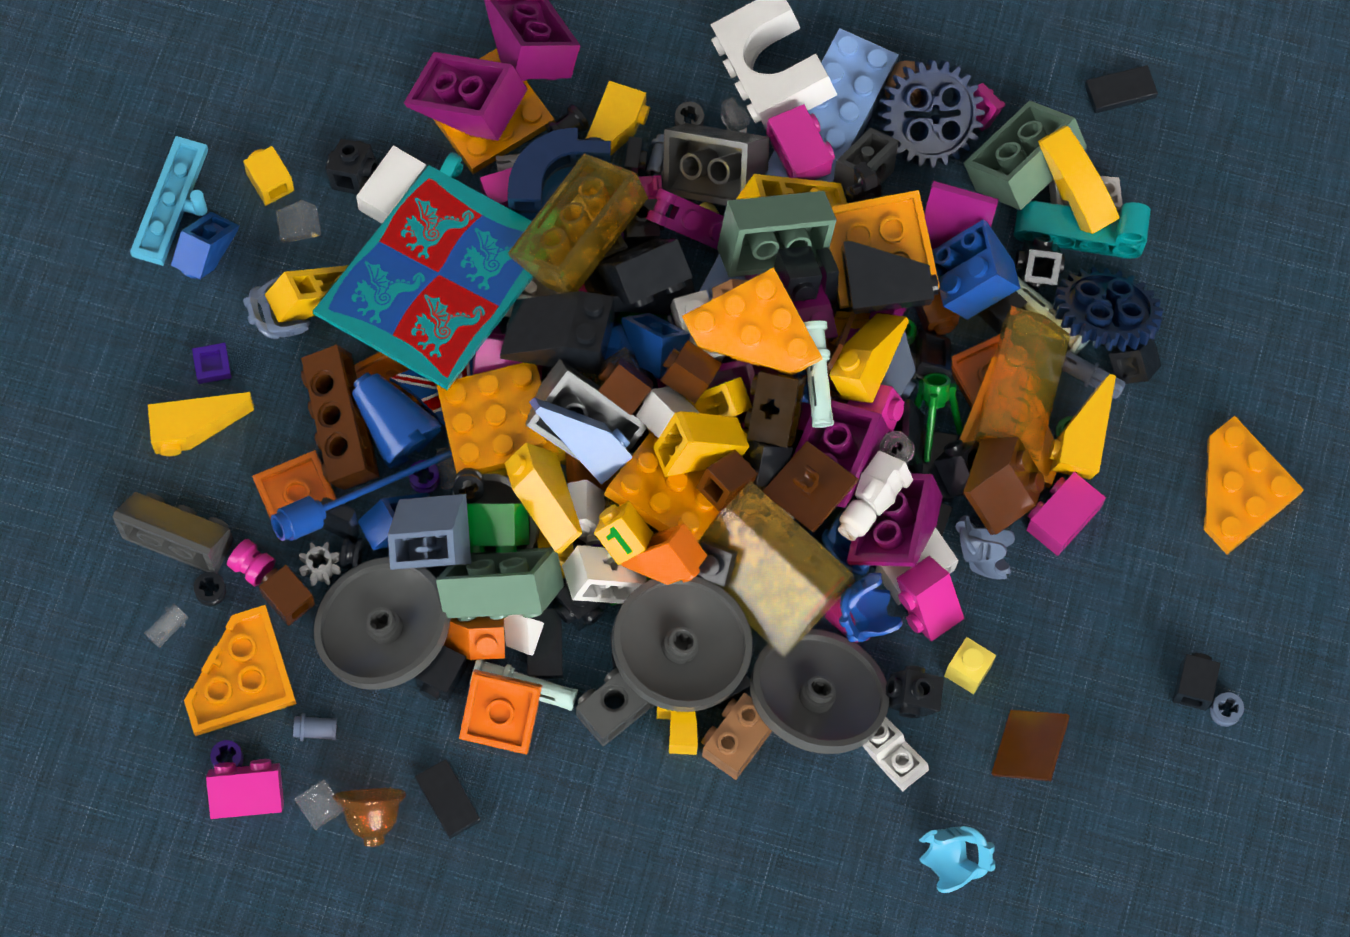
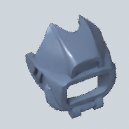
[243,276,311,339]
[955,515,1015,580]

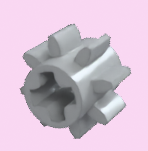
[299,542,341,586]

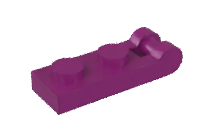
[646,188,724,250]

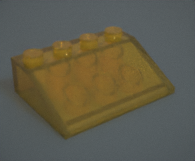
[696,481,856,657]

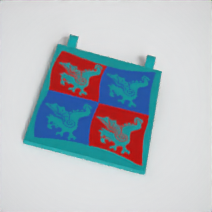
[313,152,562,390]

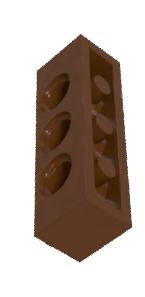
[301,344,380,490]

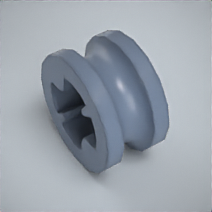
[1210,692,1244,727]

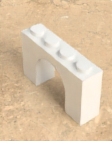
[710,0,837,131]

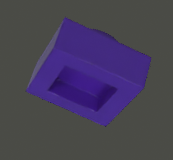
[192,343,232,384]

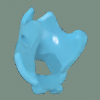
[919,826,996,893]

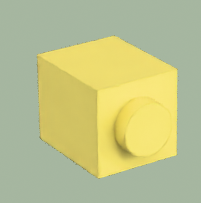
[944,637,996,694]

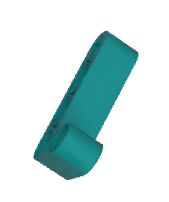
[1014,201,1151,259]

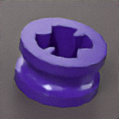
[409,460,440,493]
[210,740,244,767]

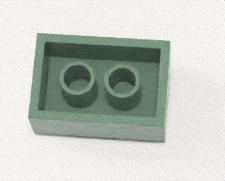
[963,100,1087,210]
[717,191,837,277]
[436,547,564,621]

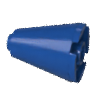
[352,372,442,469]

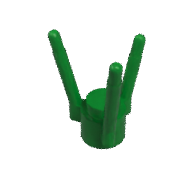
[914,373,963,462]

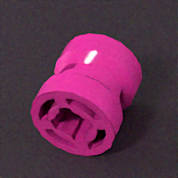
[227,539,276,587]

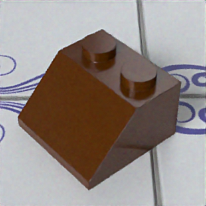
[963,437,1045,535]

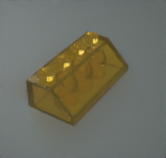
[508,153,648,293]
[973,306,1070,461]

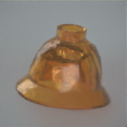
[332,788,406,847]

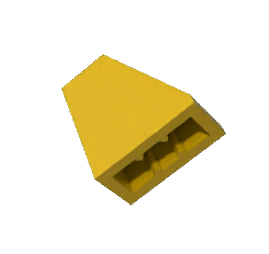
[653,411,750,477]

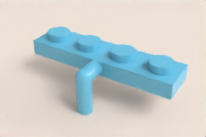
[130,136,208,266]

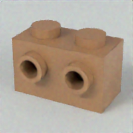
[701,693,772,780]

